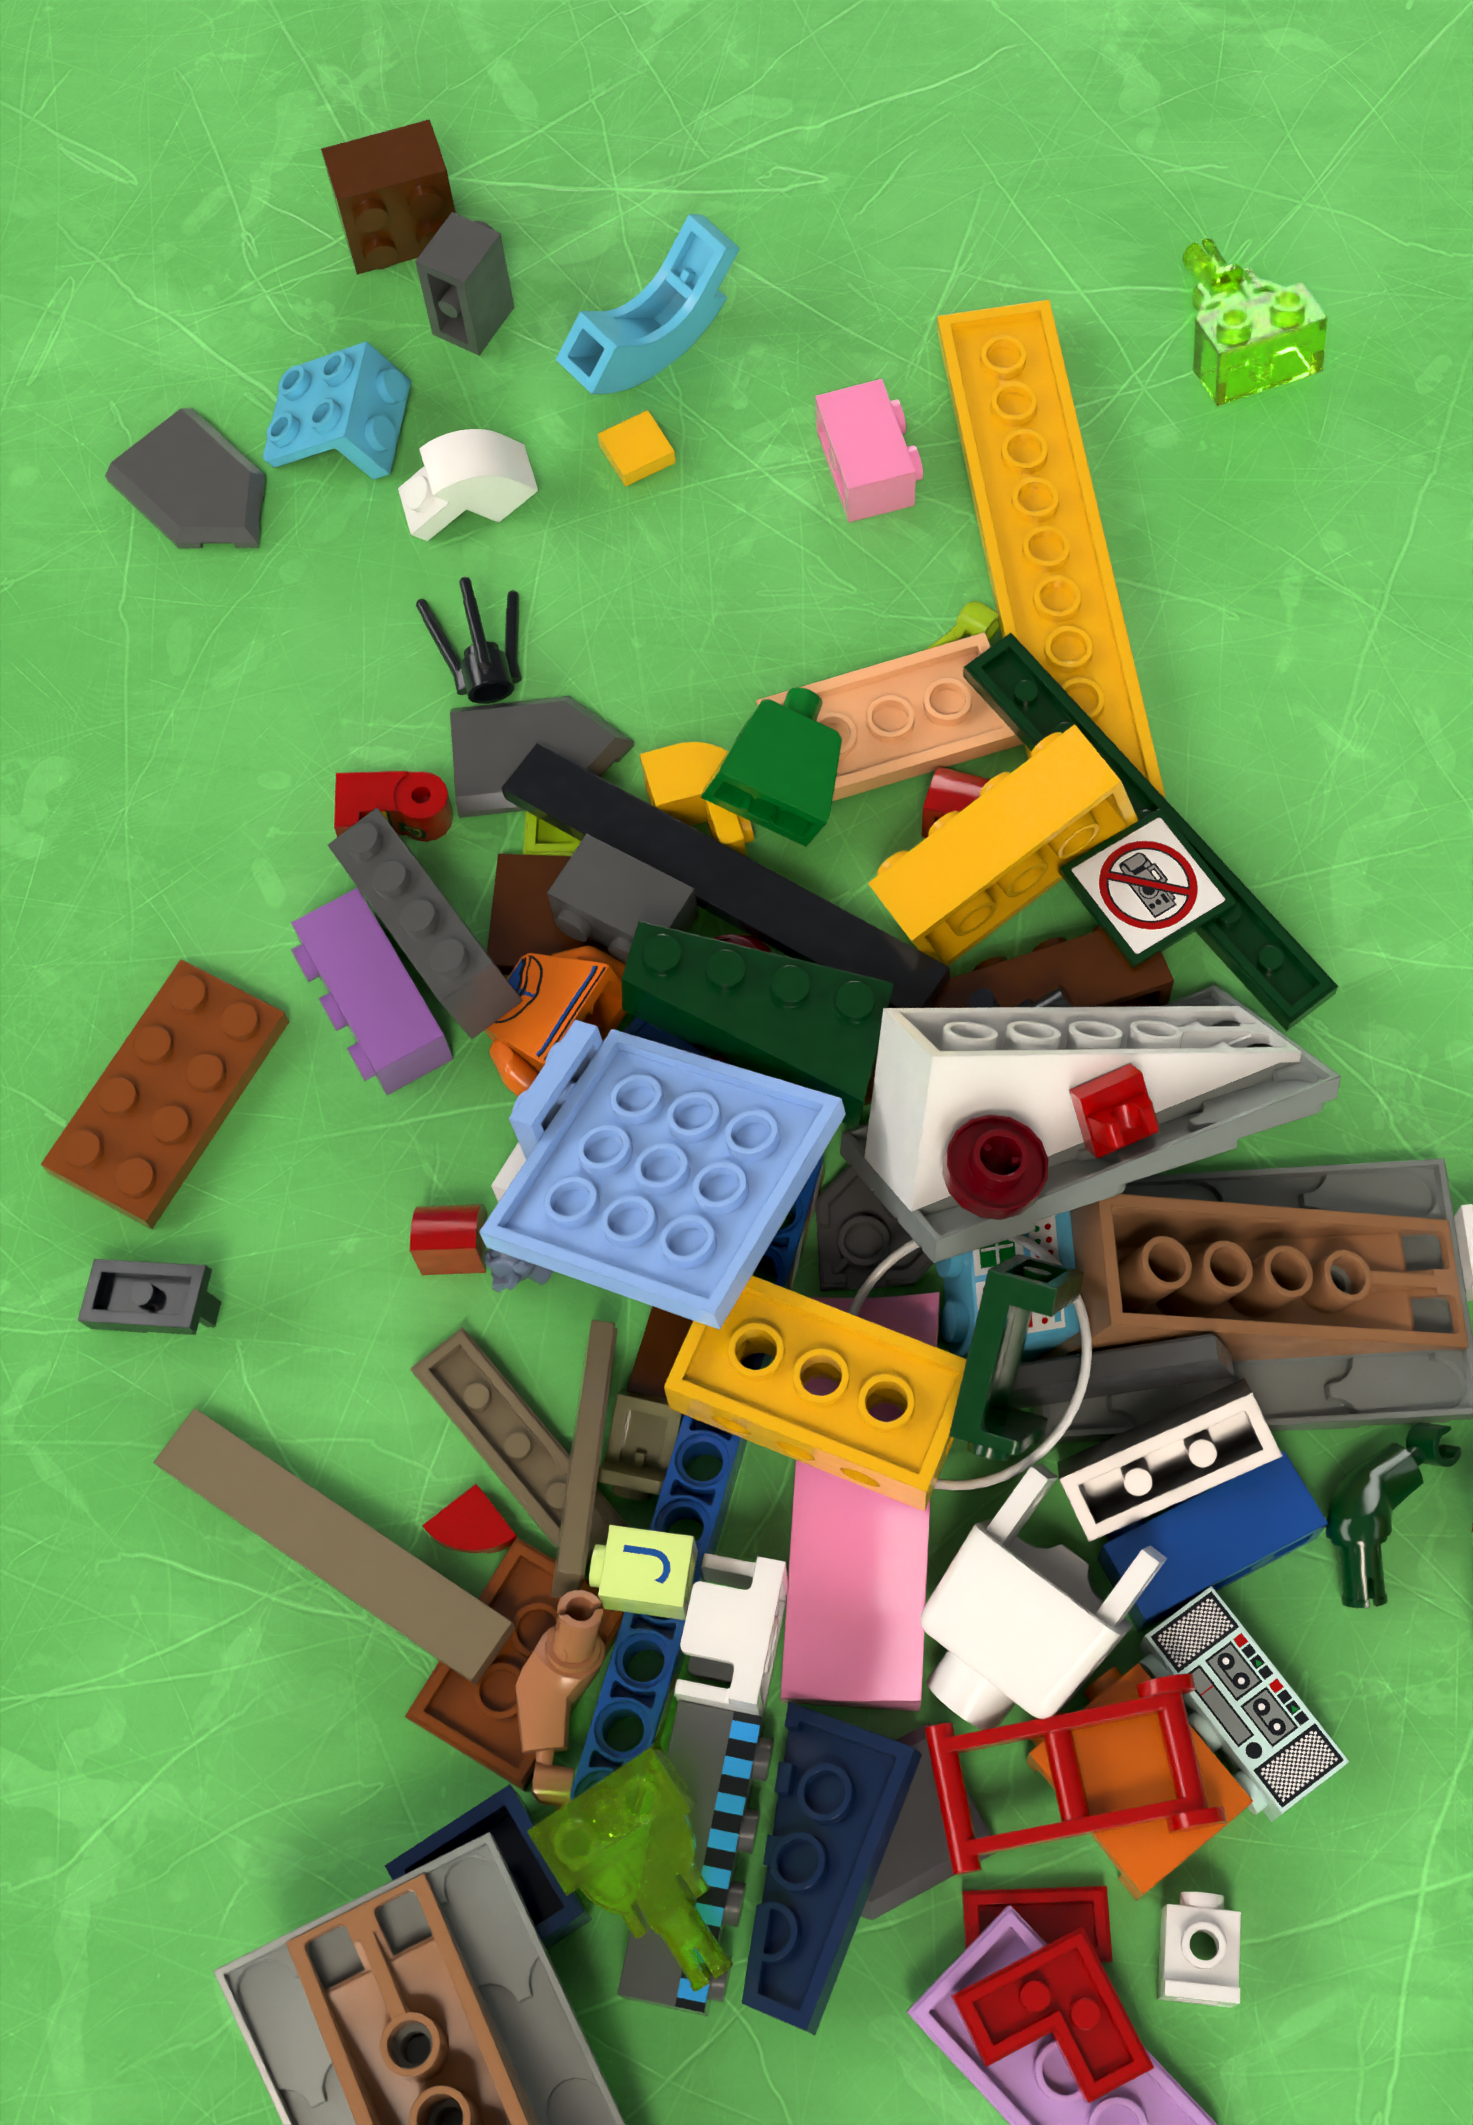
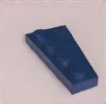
[742,1701,922,2035]

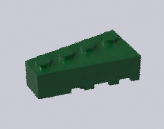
[621,921,894,1130]

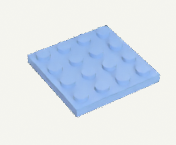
[479,1029,846,1330]

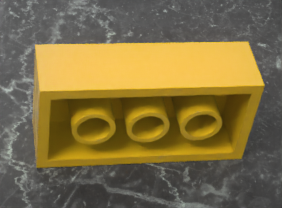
[868,724,1138,966]

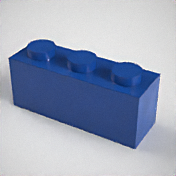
[1097,1451,1328,1633]

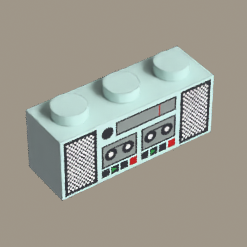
[1138,1586,1349,1822]

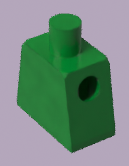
[700,687,842,847]

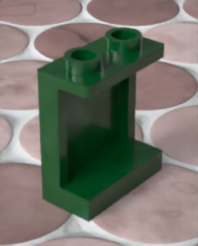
[949,1254,1085,1461]

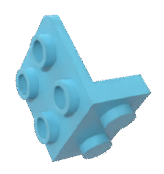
[263,341,411,480]

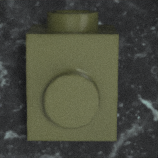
[597,1389,684,1500]

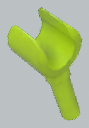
[923,601,1000,651]

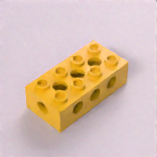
[664,1275,967,1512]

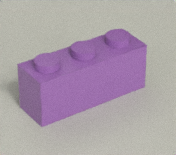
[291,887,453,1095]

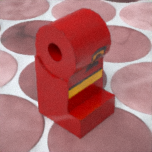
[334,771,453,842]

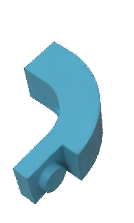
[555,214,740,394]

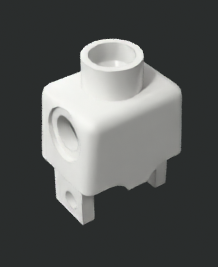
[920,1464,1167,1730]

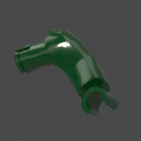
[1325,1423,1462,1608]

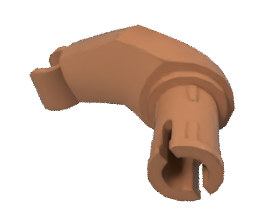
[515,1590,605,1808]

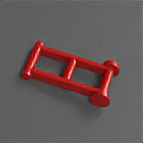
[925,1674,1227,1875]

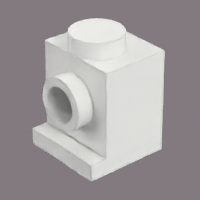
[1157,1892,1241,2008]

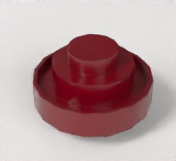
[942,1115,1049,1220]

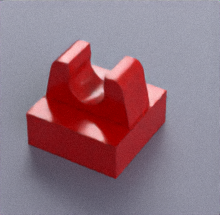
[1069,1063,1159,1159]

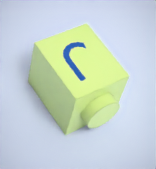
[589,1525,698,1620]

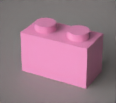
[815,379,923,523]

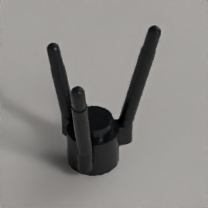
[416,577,522,704]

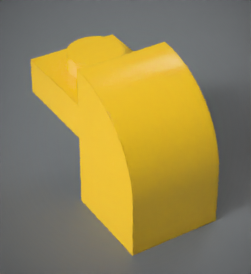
[640,742,754,856]

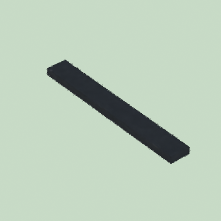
[501,743,950,1008]

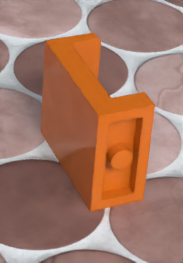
[1026,1663,1253,1901]

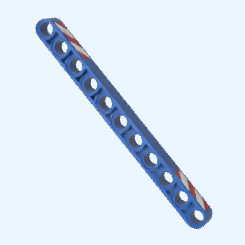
[570,1153,824,1841]

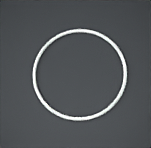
[848,1235,1092,1491]

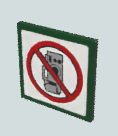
[1058,808,1237,969]

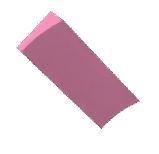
[780,1292,940,1712]

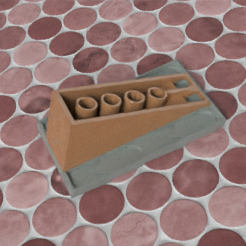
[1031,1158,1473,1444]
[213,1832,627,2125]

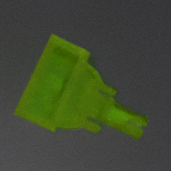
[1182,238,1328,406]
[527,1740,733,1992]

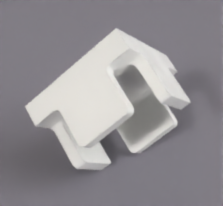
[674,1553,788,1719]

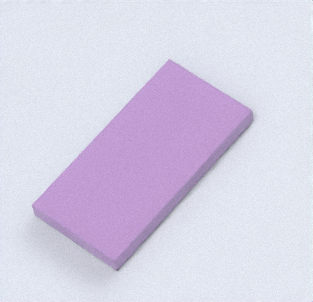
[906,1905,1217,2125]

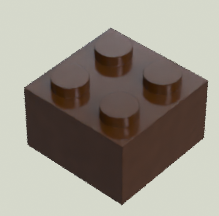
[321,119,456,275]

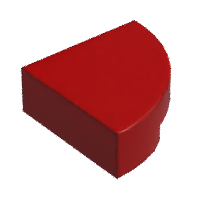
[422,1484,518,1554]

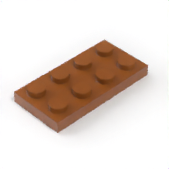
[40,959,289,1229]

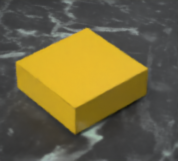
[598,410,676,487]

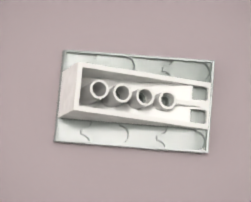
[840,985,1341,1263]

